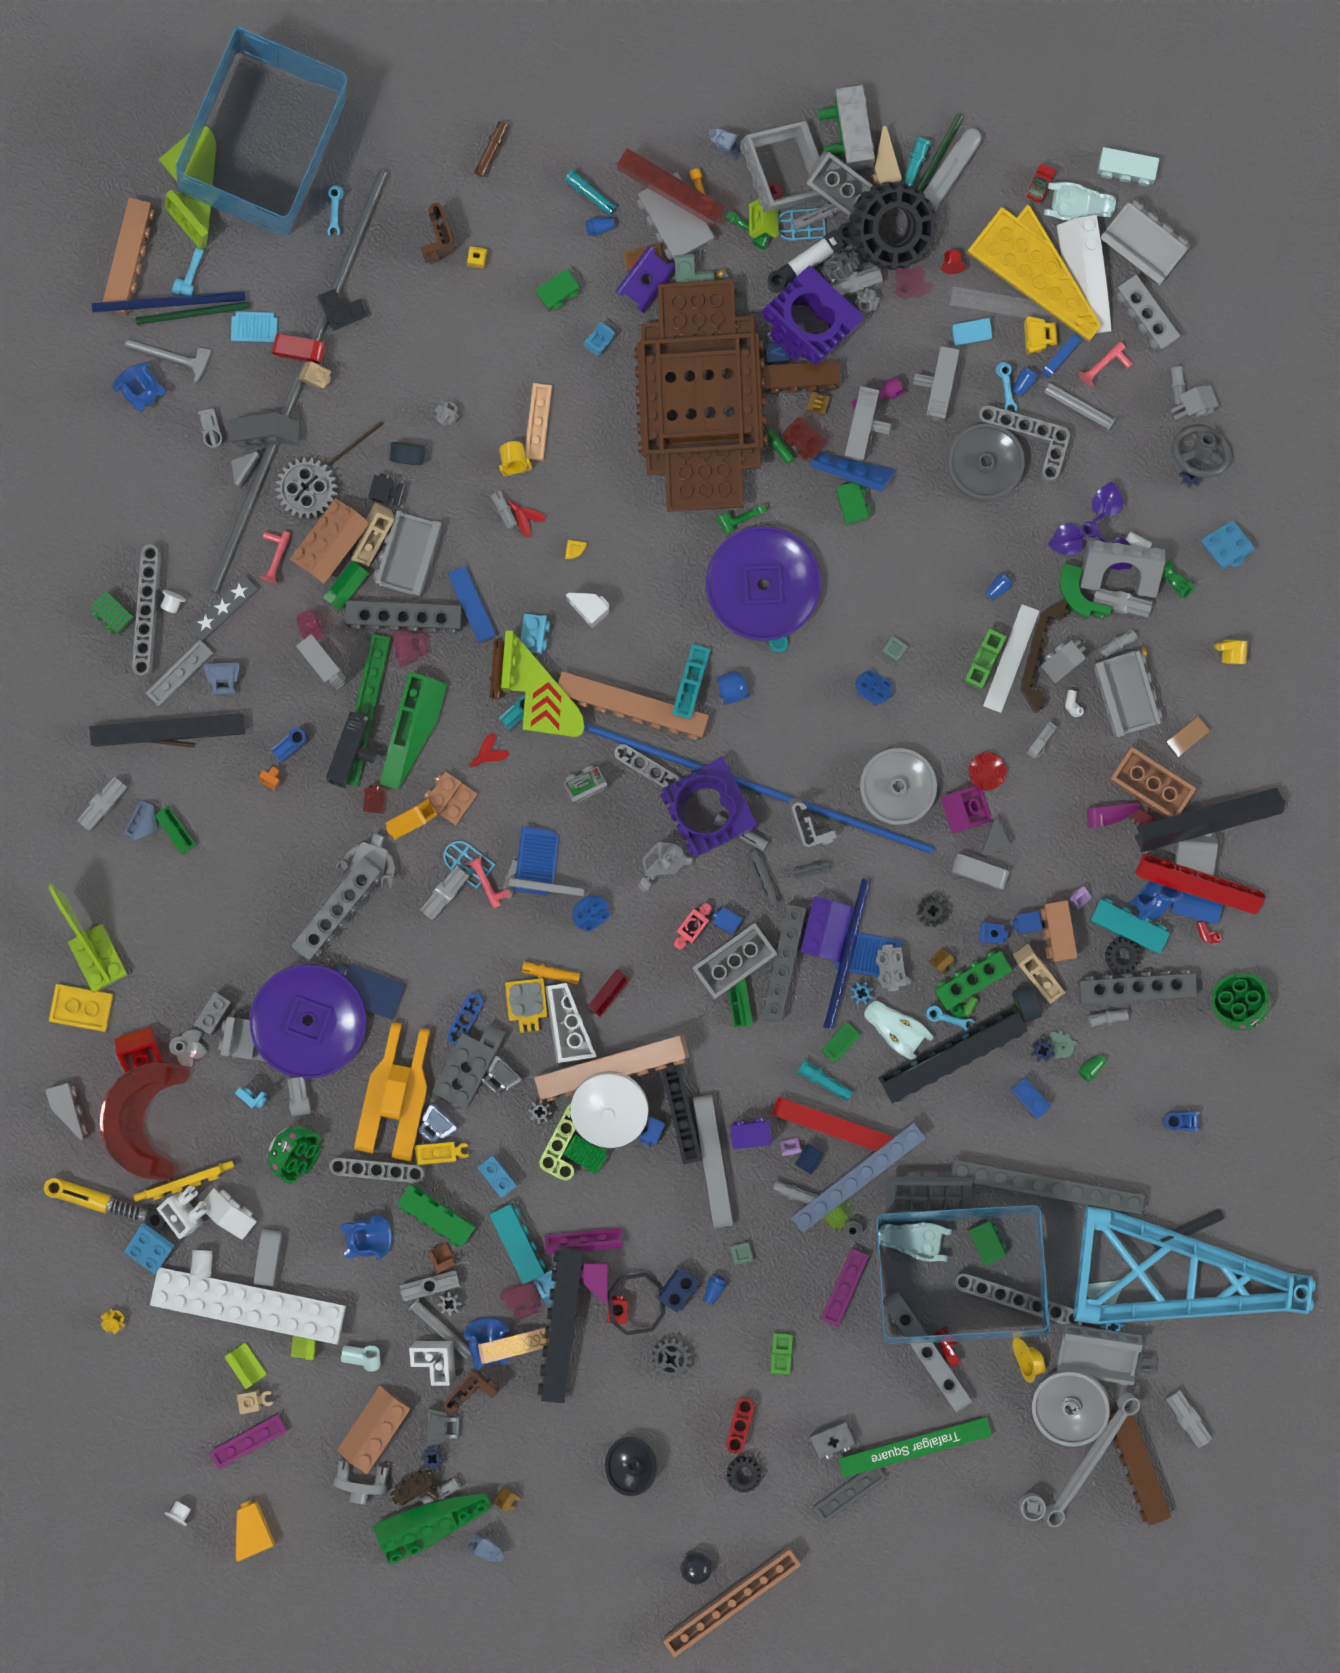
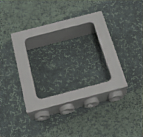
[740,121,824,213]

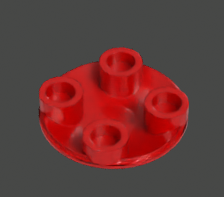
[968,752,1007,791]

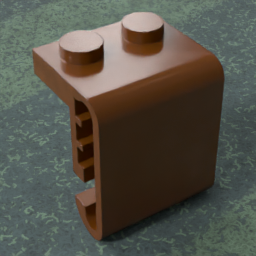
[420,203,455,264]
[444,1369,500,1412]

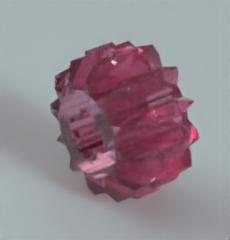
[296,610,324,641]

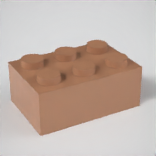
[1038,901,1077,963]

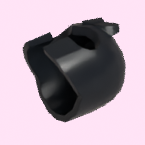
[680,1551,712,1585]

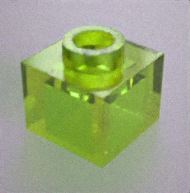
[823,1206,848,1230]

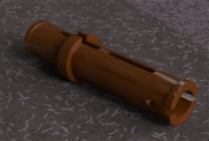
[474,121,510,177]
[489,640,505,699]

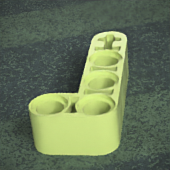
[540,1104,576,1180]

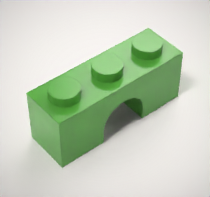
[963,629,1006,691]

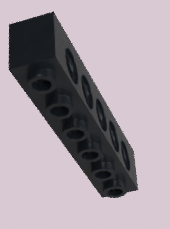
[661,1062,702,1165]

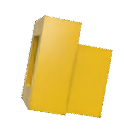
[467,246,487,269]

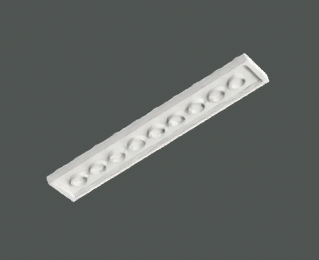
[150,1267,346,1344]

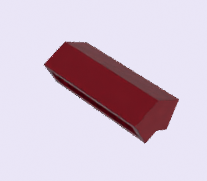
[587,969,630,1017]

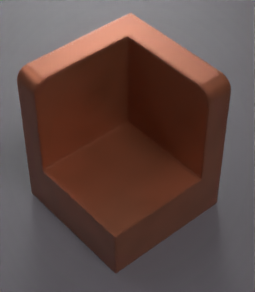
[428,1243,456,1273]

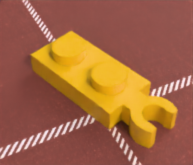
[415,1142,469,1166]

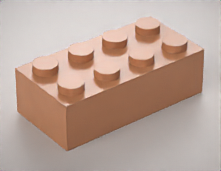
[290,498,370,584]
[1108,747,1196,818]

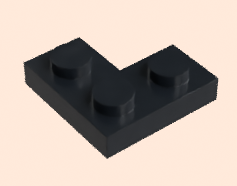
[317,288,368,331]

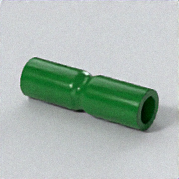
[764,428,795,465]

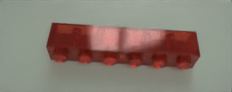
[617,148,725,228]

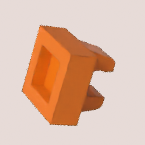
[259,767,280,791]

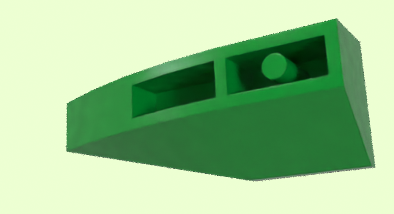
[380,672,448,790]
[372,1494,492,1565]

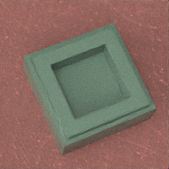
[882,636,908,662]
[730,1241,754,1265]

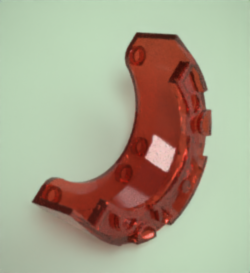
[100,1063,190,1182]

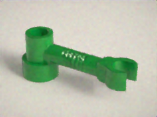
[725,211,771,250]
[715,504,767,535]

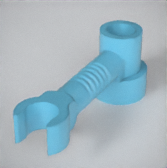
[327,185,344,236]
[172,248,204,297]
[995,362,1017,411]
[925,1006,974,1031]

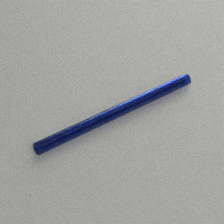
[91,291,245,313]
[823,879,871,1030]

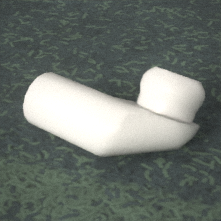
[1065,690,1084,717]

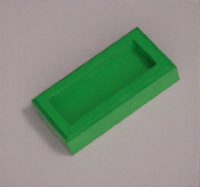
[821,1022,861,1063]

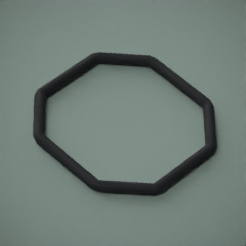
[607,1273,665,1335]

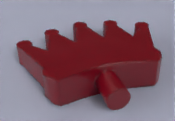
[1130,808,1155,825]

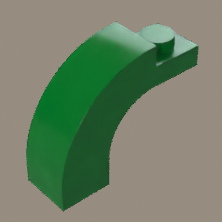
[1059,563,1112,620]

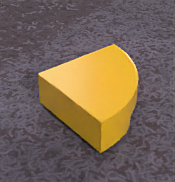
[565,540,587,560]

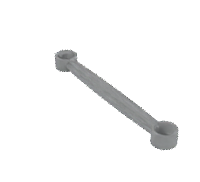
[1043,1393,1140,1527]

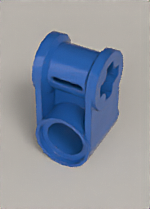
[1162,1112,1200,1131]

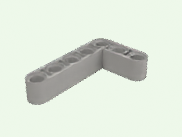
[978,406,1070,483]

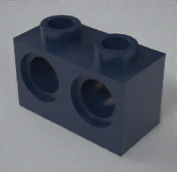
[656,1265,700,1313]

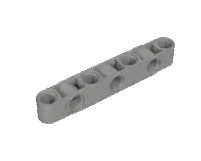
[883,1291,972,1413]

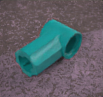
[499,696,525,730]

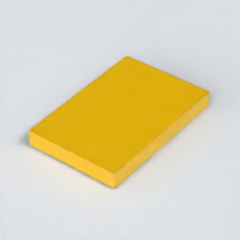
[49,984,113,1032]

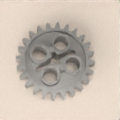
[275,457,338,520]

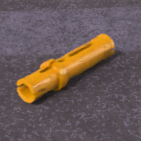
[521,961,580,985]

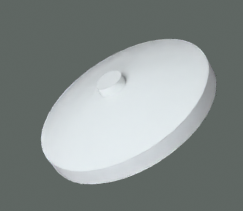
[571,1072,648,1148]

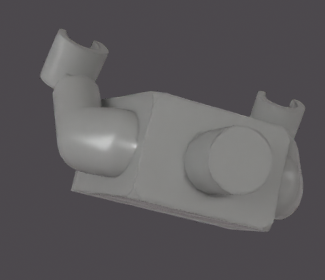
[335,834,395,889]
[638,842,692,892]

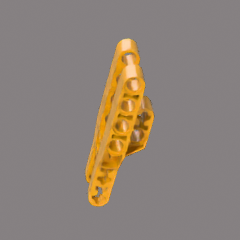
[354,1022,430,1162]

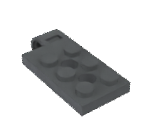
[432,1024,506,1110]

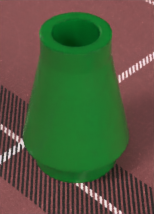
[1078,1054,1106,1082]

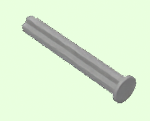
[1044,383,1116,431]
[408,1298,471,1359]

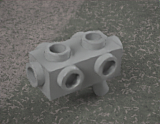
[876,944,912,992]

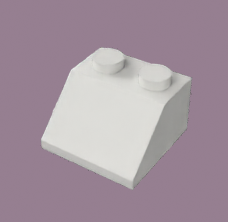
[566,593,609,628]

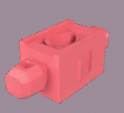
[674,903,712,950]

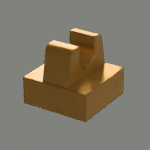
[806,391,830,416]
[929,948,955,974]
[494,1485,520,1512]

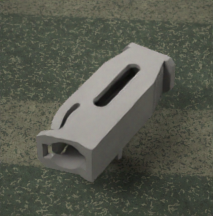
[913,346,959,423]
[844,386,891,462]

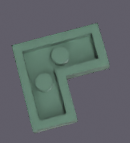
[674,254,714,283]

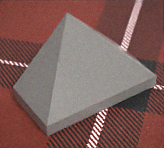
[231,452,260,488]

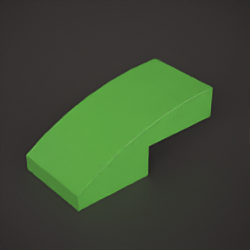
[770,1333,793,1376]

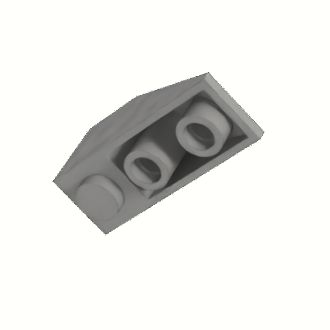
[45,1083,88,1140]

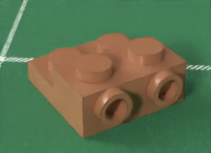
[423,772,478,826]

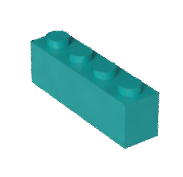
[1089,898,1170,955]
[489,1204,546,1285]

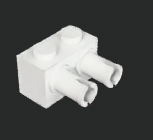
[157,1186,209,1239]

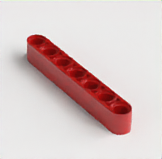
[1135,854,1266,914]
[771,1097,894,1151]

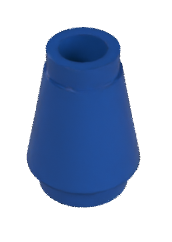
[586,217,615,237]
[1012,367,1038,397]
[985,573,1013,601]
[703,1274,726,1305]

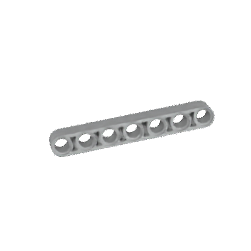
[132,544,161,677]
[693,1094,733,1229]
[954,1272,1082,1326]

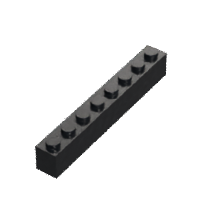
[878,1005,1028,1103]
[537,1245,583,1403]

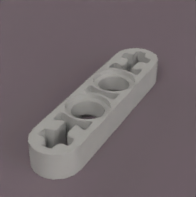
[614,744,680,788]

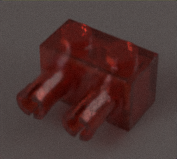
[783,416,826,461]

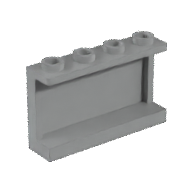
[636,172,714,263]
[1100,199,1190,285]
[373,510,442,598]
[1093,650,1162,737]
[1056,1324,1143,1385]

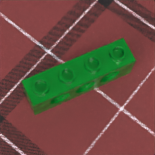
[934,950,1013,1011]

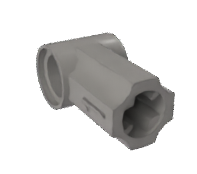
[287,1077,311,1117]

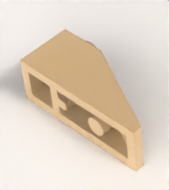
[872,126,902,185]
[351,503,394,567]
[1013,943,1065,1004]

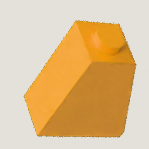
[385,798,438,840]
[236,1500,275,1562]

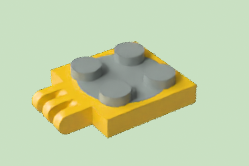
[505,978,548,1033]

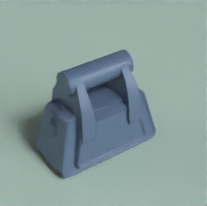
[708,129,741,160]
[203,663,242,695]
[417,1103,459,1144]
[467,1532,504,1562]

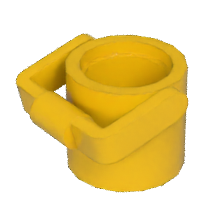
[499,441,532,477]
[1214,640,1248,664]

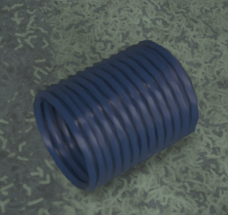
[795,1143,824,1175]

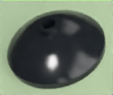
[605,1437,657,1496]

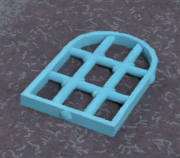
[778,208,826,241]
[443,841,495,889]

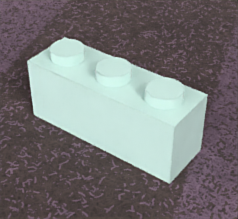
[1097,147,1159,186]

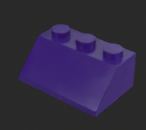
[801,896,853,963]

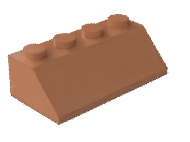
[337,1386,412,1474]

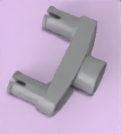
[333,1461,389,1505]

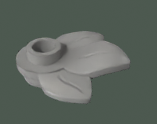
[169,1029,207,1067]

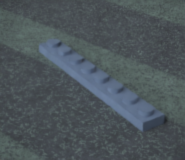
[791,1123,926,1233]

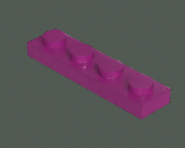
[544,1228,623,1255]
[820,1248,869,1327]
[209,1414,287,1469]

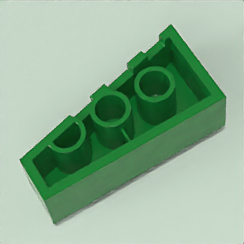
[397,1184,476,1248]

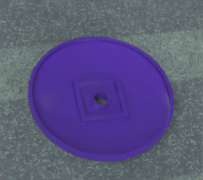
[706,526,821,641]
[250,964,366,1079]

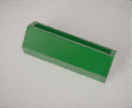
[323,560,369,611]
[155,806,196,855]
[728,978,753,1028]

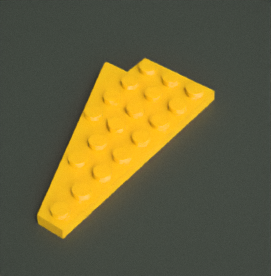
[967,204,1101,342]

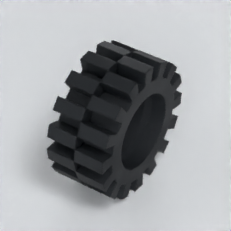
[1105,939,1141,973]
[726,1456,762,1493]

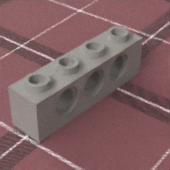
[1115,275,1180,353]

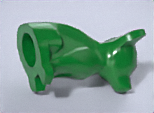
[1161,560,1195,599]

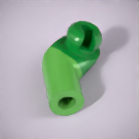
[952,996,979,1018]

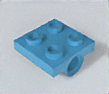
[1201,520,1254,570]
[124,1223,175,1275]

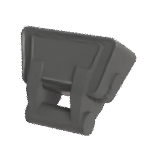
[481,1055,523,1097]
[427,1407,460,1446]

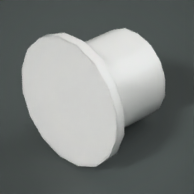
[160,590,186,613]
[164,1501,191,1526]

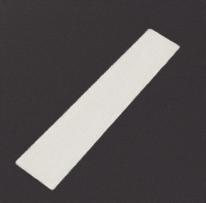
[983,604,1039,713]

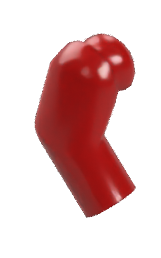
[1196,921,1222,945]

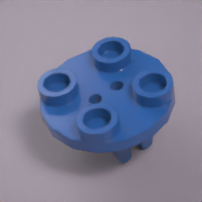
[855,670,892,706]
[572,895,610,932]

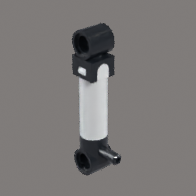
[767,222,853,293]

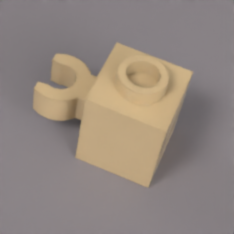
[298,362,331,389]
[237,1390,274,1414]

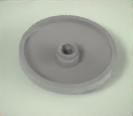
[860,748,937,825]
[1032,1370,1110,1447]

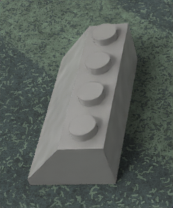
[806,151,873,216]
[692,923,777,999]

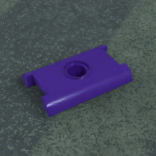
[615,246,675,313]

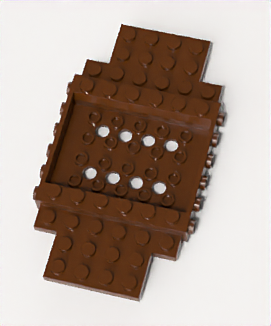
[634,279,768,512]

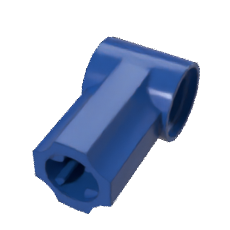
[271,728,308,762]

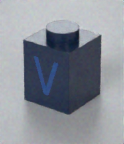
[765,342,791,365]

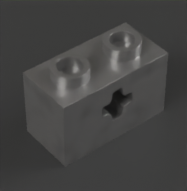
[194,992,234,1035]
[809,1420,855,1460]

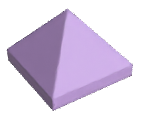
[1070,886,1092,910]
[779,1138,801,1156]

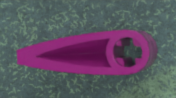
[1086,802,1140,828]

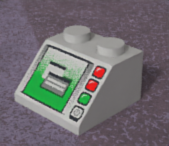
[563,765,608,805]

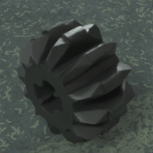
[916,895,949,928]

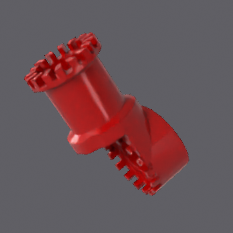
[932,1326,961,1367]

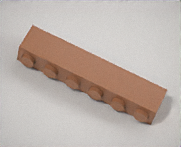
[101,198,155,316]

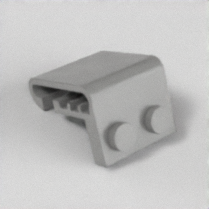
[788,798,837,847]
[1174,832,1218,875]
[218,1017,266,1062]

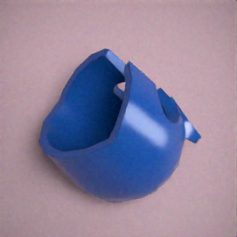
[717,672,750,705]

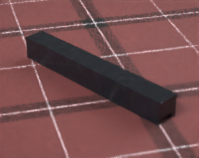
[89,714,245,747]
[1135,787,1286,853]

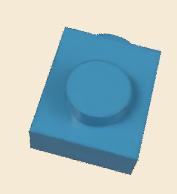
[583,322,615,357]

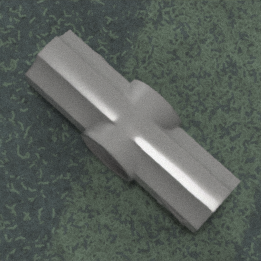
[829,266,883,296]
[1092,588,1152,618]
[77,777,128,831]
[420,866,470,920]
[400,1270,460,1302]
[1165,1390,1212,1448]

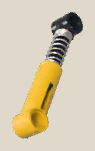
[44,1178,167,1230]

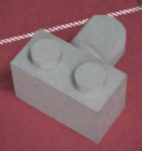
[1171,385,1219,421]
[1041,640,1086,684]

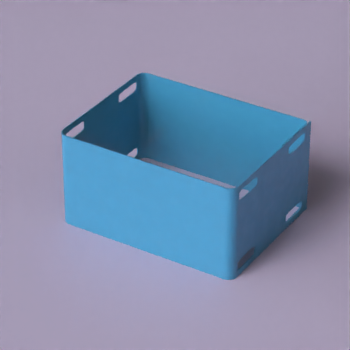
[176,25,347,236]
[877,1205,1050,1345]

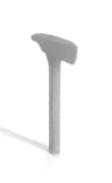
[125,339,211,383]

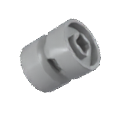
[1018,1492,1046,1521]

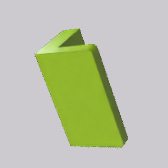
[749,199,779,238]
[291,1335,316,1360]
[224,1343,267,1389]

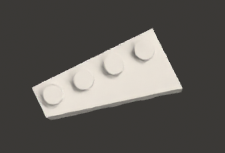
[545,983,597,1063]

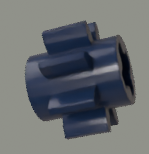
[1179,464,1203,488]
[1031,1039,1054,1062]
[421,1445,445,1471]

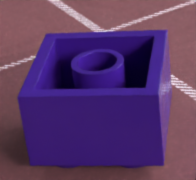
[730,1118,772,1149]

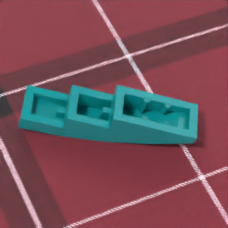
[672,644,710,720]

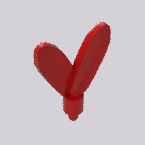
[508,500,546,538]
[469,733,509,768]

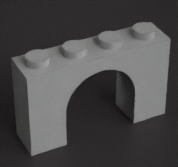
[1080,540,1165,597]
[296,634,347,690]

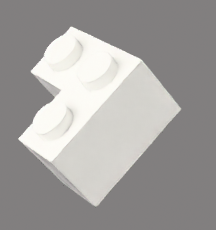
[203,1188,256,1240]
[409,1341,456,1386]

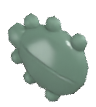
[1048,1030,1076,1059]

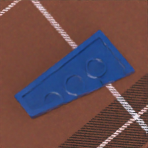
[811,453,895,492]

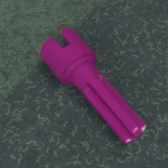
[851,376,905,410]

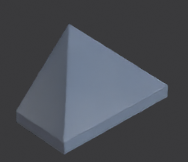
[123,800,158,840]

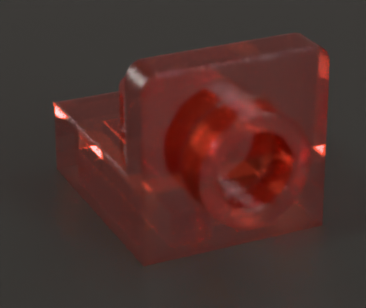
[363,785,385,814]

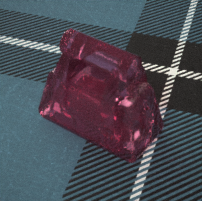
[392,631,428,668]
[500,1281,537,1320]

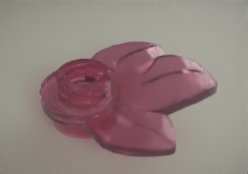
[895,267,931,299]

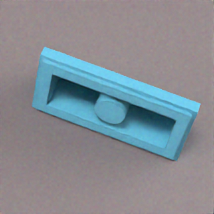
[951,318,992,346]

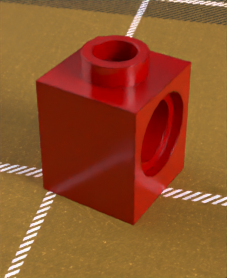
[607,1295,628,1324]

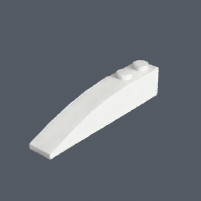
[1057,215,1111,334]

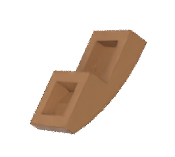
[1167,716,1211,756]

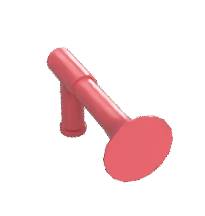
[1079,342,1133,387]
[259,531,291,585]
[465,855,510,909]

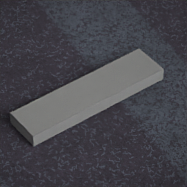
[146,640,214,707]
[505,878,584,897]

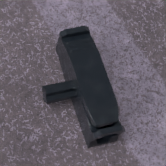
[326,711,377,789]

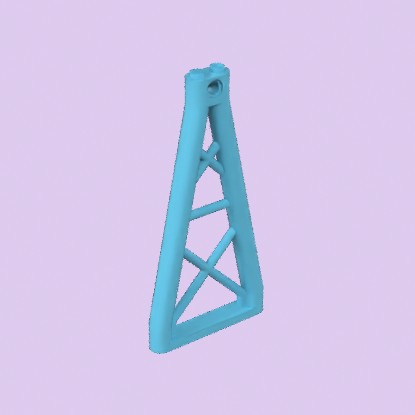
[1073,1205,1316,1324]

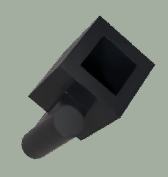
[368,473,406,507]

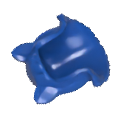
[113,362,166,412]
[1130,881,1184,920]
[340,1214,392,1260]
[464,1317,510,1370]

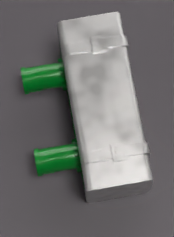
[818,85,875,171]

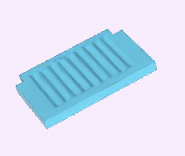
[231,311,278,343]

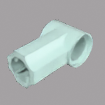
[341,1345,381,1372]

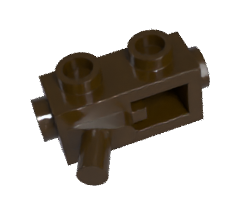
[390,1469,440,1506]

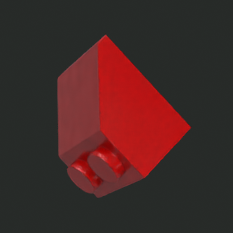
[114,1027,165,1080]

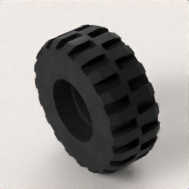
[849,181,937,270]

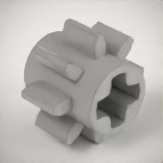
[855,288,880,313]
[434,401,459,425]
[528,1100,552,1124]
[437,1292,462,1316]

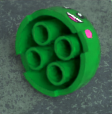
[1211,973,1271,1031]
[267,1125,321,1184]

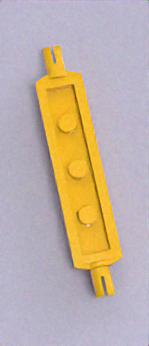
[133,1160,235,1202]

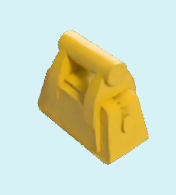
[1024,316,1058,355]

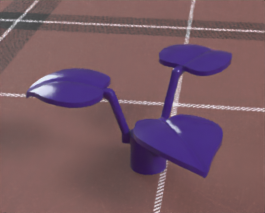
[1048,482,1132,570]

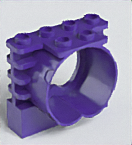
[761,265,865,365]
[660,757,758,858]

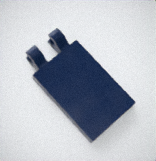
[334,964,406,1020]

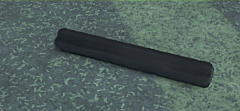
[1153,1209,1224,1250]

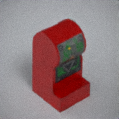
[1026,163,1056,203]

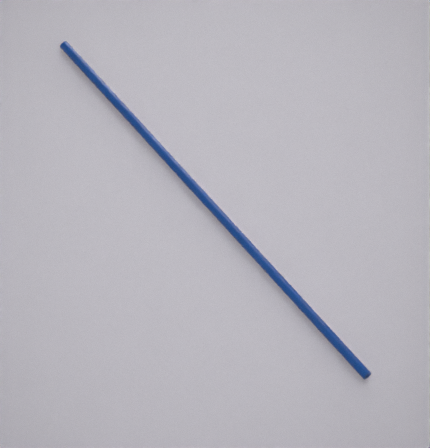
[584,722,934,854]

